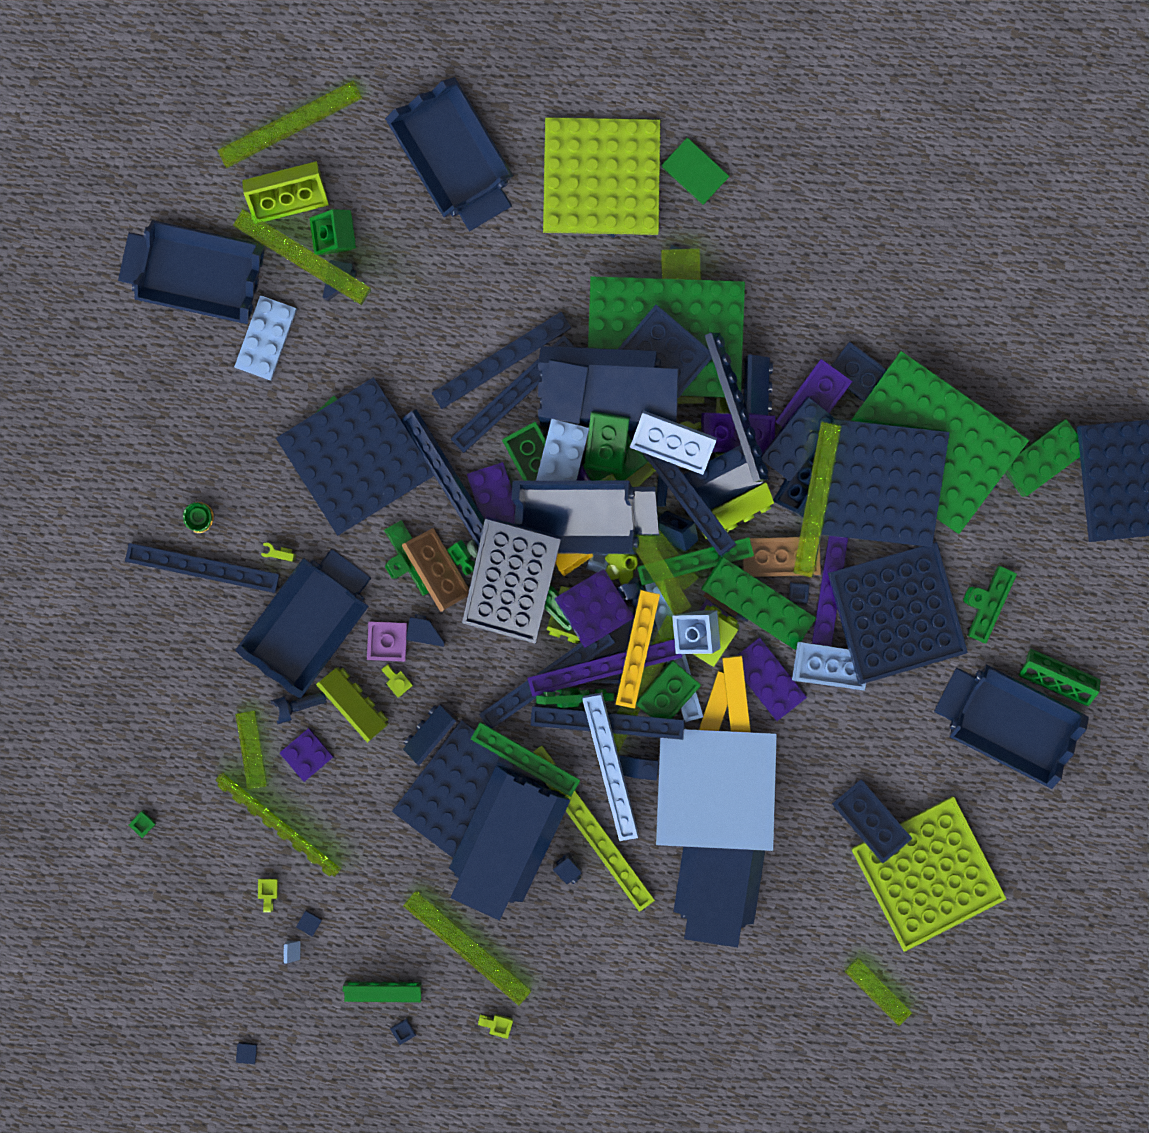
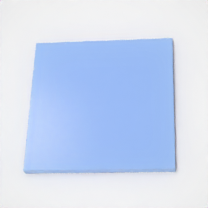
[656,729,776,851]

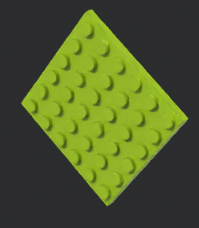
[543,118,660,235]
[850,796,1006,952]

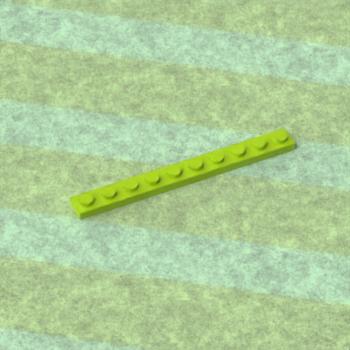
[533,745,655,912]

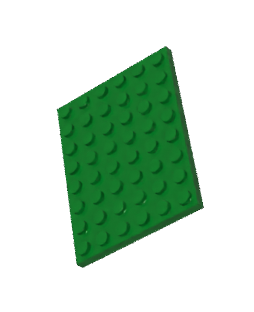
[588,276,745,398]
[851,351,1029,534]

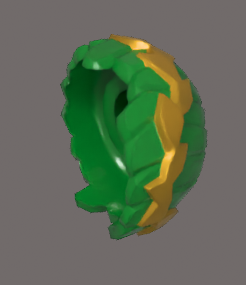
[183,502,214,533]

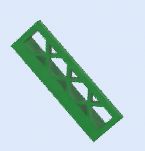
[1018,649,1101,707]
[343,981,422,1002]

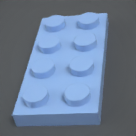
[234,295,297,381]
[630,411,717,475]
[536,419,589,481]
[792,642,866,691]

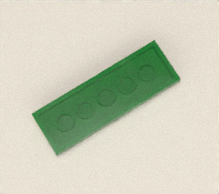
[701,557,816,650]

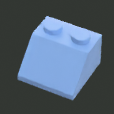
[672,610,721,654]

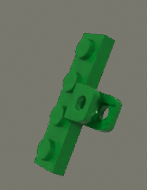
[384,520,429,596]
[963,566,1017,644]
[536,687,614,708]

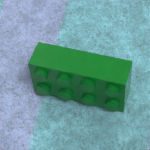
[1005,419,1080,497]
[502,421,546,481]

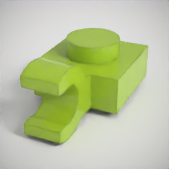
[261,543,296,562]
[381,664,413,698]
[258,879,278,912]
[478,1014,513,1039]

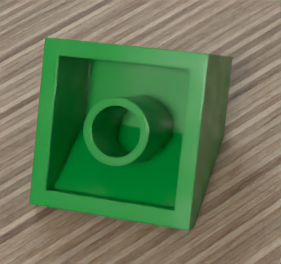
[309,209,356,256]

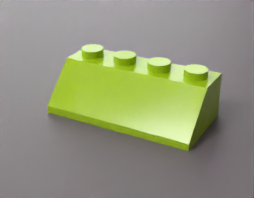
[242,161,329,224]
[700,483,774,539]
[316,667,388,743]

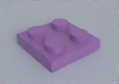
[367,621,407,662]

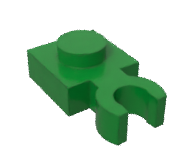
[447,539,475,576]

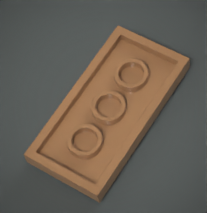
[402,528,469,612]
[743,537,821,577]

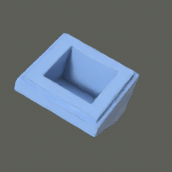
[586,554,608,572]
[284,941,300,964]

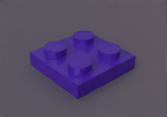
[280,728,334,782]

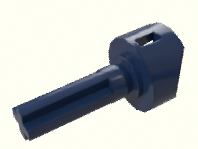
[616,577,657,629]
[270,692,327,725]

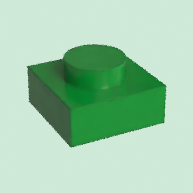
[128,811,157,838]

